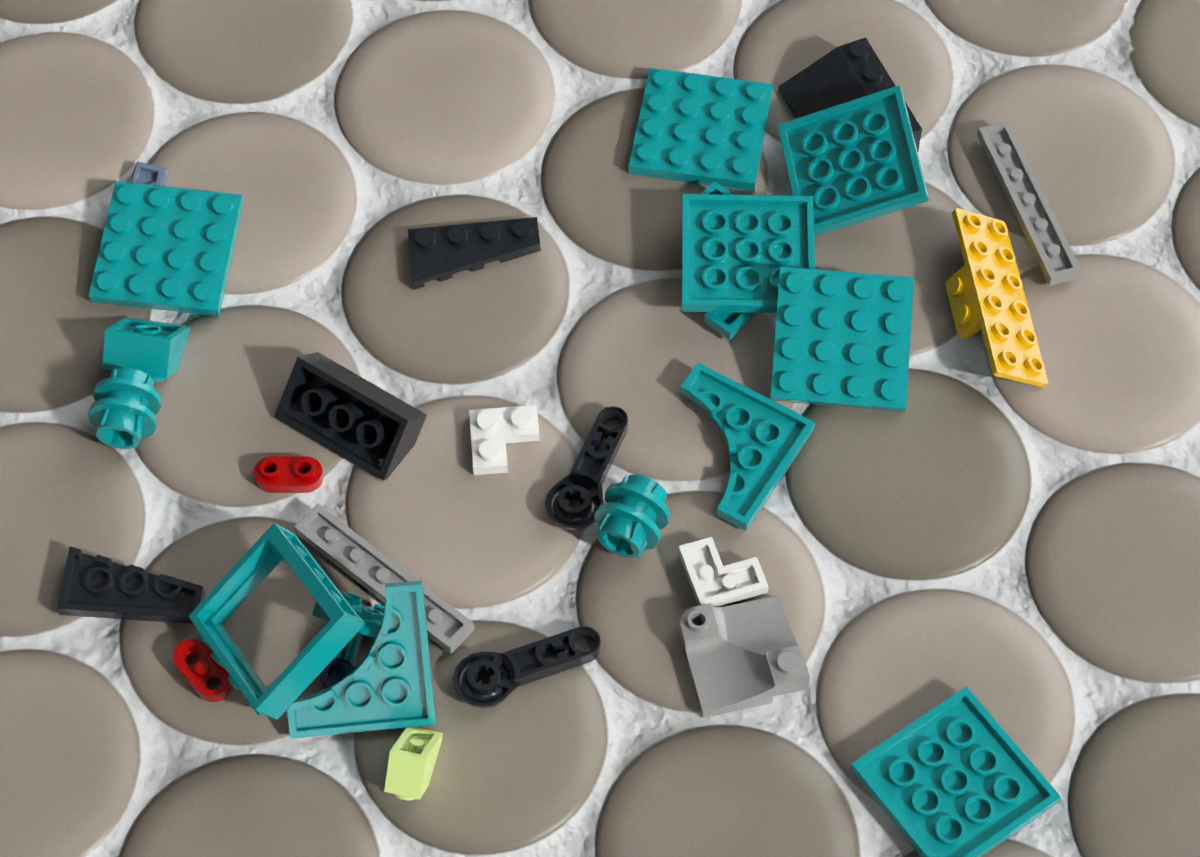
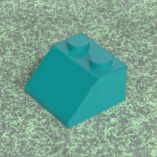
[102,317,190,382]

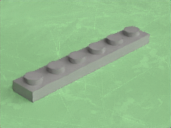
[977,121,1082,286]
[294,503,475,654]

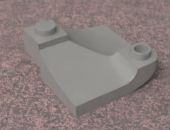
[680,595,810,718]

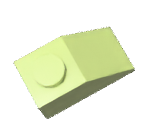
[384,727,443,801]

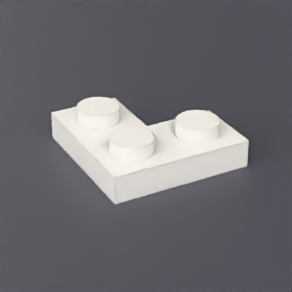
[469,405,540,475]
[678,537,769,607]

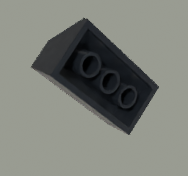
[274,352,427,481]

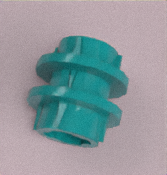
[88,368,162,449]
[594,474,671,558]

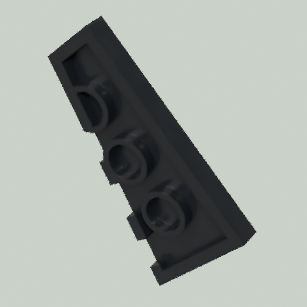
[408,217,541,290]
[57,546,205,624]

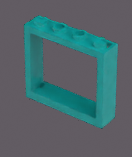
[188,523,365,720]

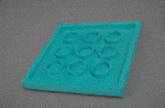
[628,68,773,191]
[778,85,930,237]
[88,181,244,316]
[682,194,815,313]
[770,266,914,412]
[850,686,1061,857]

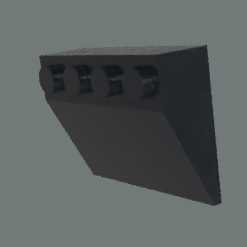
[778,37,922,152]

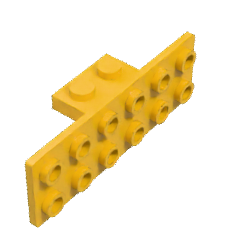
[944,208,1048,387]

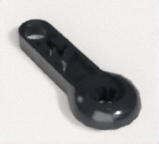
[545,406,628,531]
[453,626,601,708]

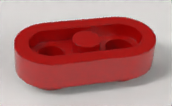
[253,456,324,493]
[173,639,232,702]

